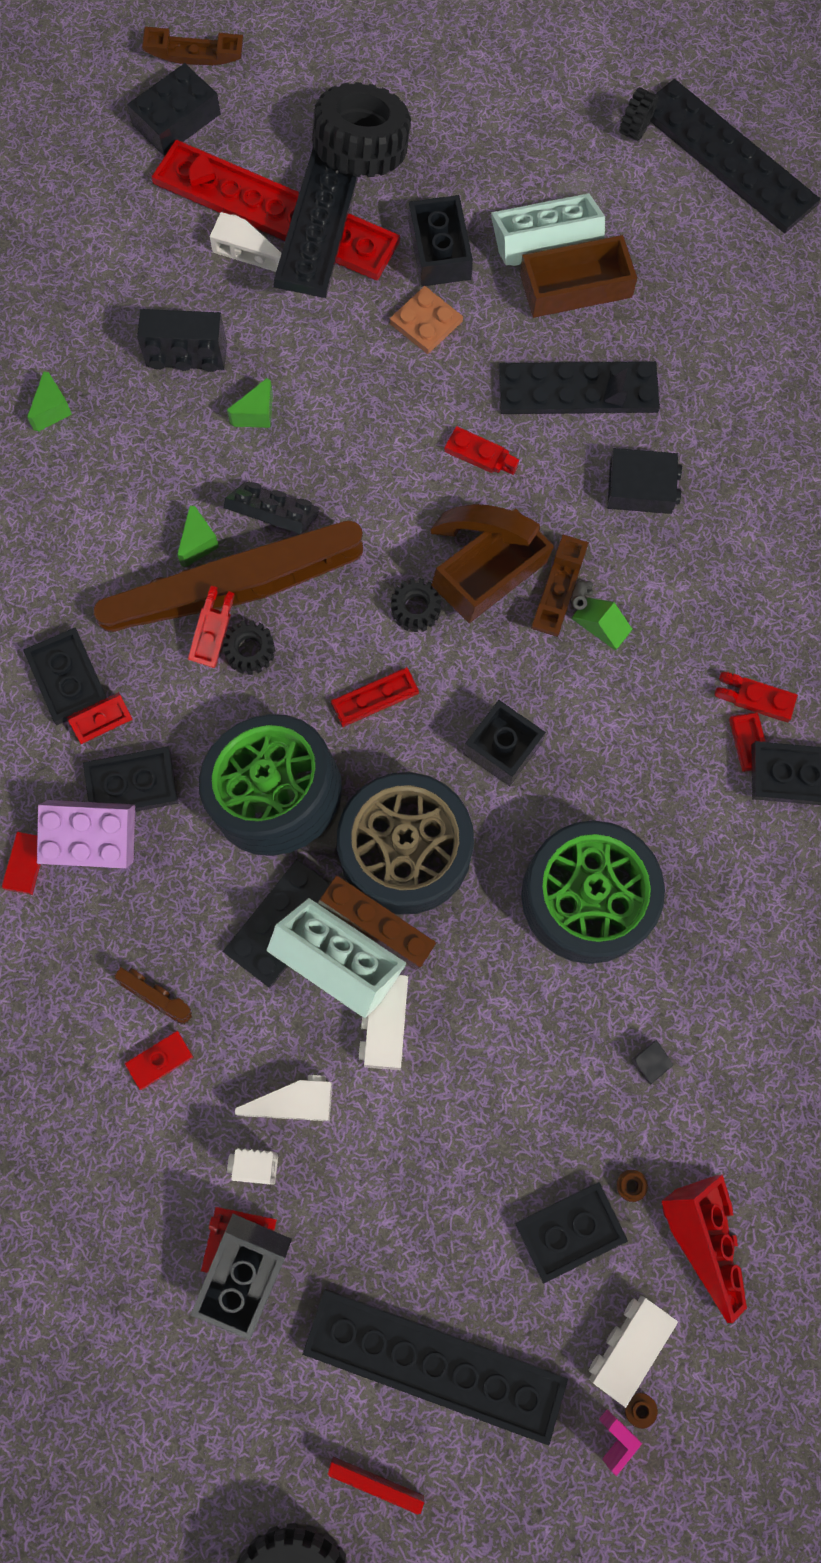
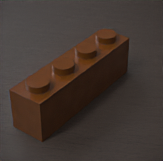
[317,875,437,970]

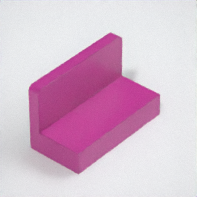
[599,1409,642,1476]

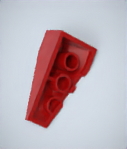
[661,1174,747,1323]

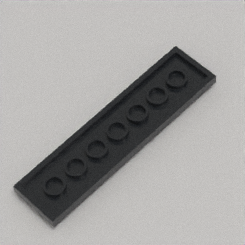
[650,78,821,234]
[273,147,358,298]
[302,1289,568,1446]

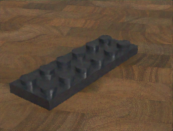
[499,361,660,414]

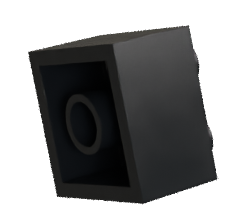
[463,700,546,787]

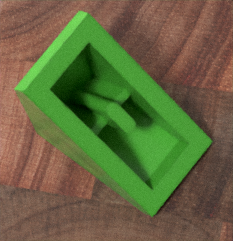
[27,371,72,432]
[227,378,273,428]
[177,506,219,567]
[571,597,632,651]

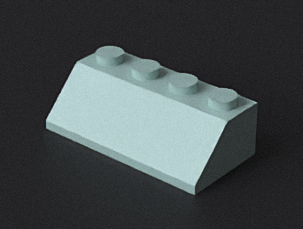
[491,193,605,266]
[267,898,406,1018]

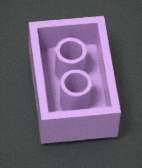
[37,800,135,868]

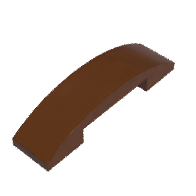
[142,27,243,66]
[430,504,540,546]
[531,534,589,637]

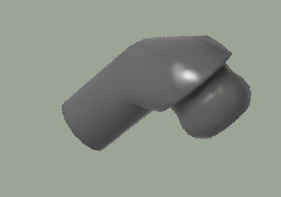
[571,580,593,610]

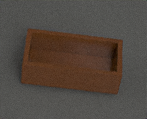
[520,235,637,318]
[431,508,554,623]

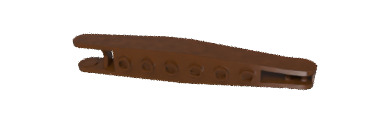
[94,520,363,632]

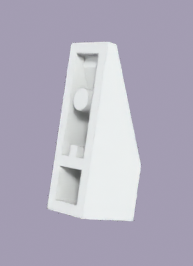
[209,212,281,272]
[235,1075,332,1121]

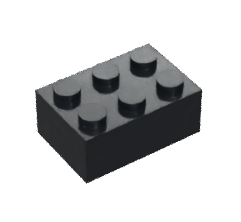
[127,63,221,156]
[408,195,473,287]
[137,309,227,372]
[190,1214,292,1341]

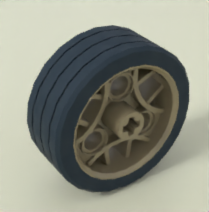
[337,772,474,915]

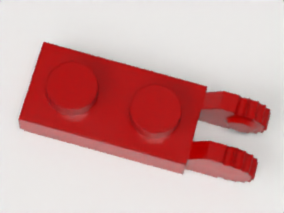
[188,586,235,668]
[715,672,798,723]

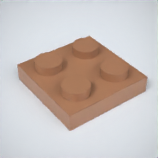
[390,286,463,354]

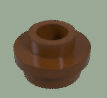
[616,1170,648,1202]
[625,1393,658,1429]

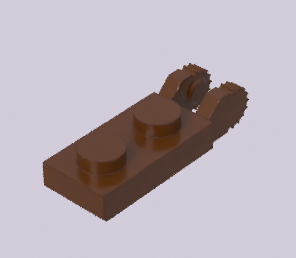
[114,967,192,1025]

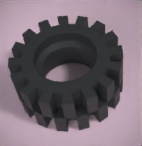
[619,87,658,141]
[391,578,441,632]
[223,620,275,675]

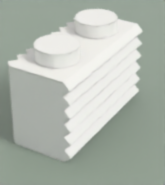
[227,1148,278,1184]

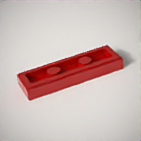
[331,667,419,727]
[327,1456,425,1515]

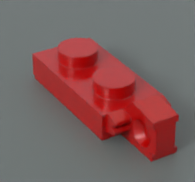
[444,426,519,475]

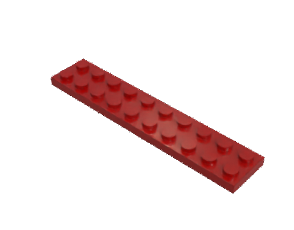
[152,140,400,281]

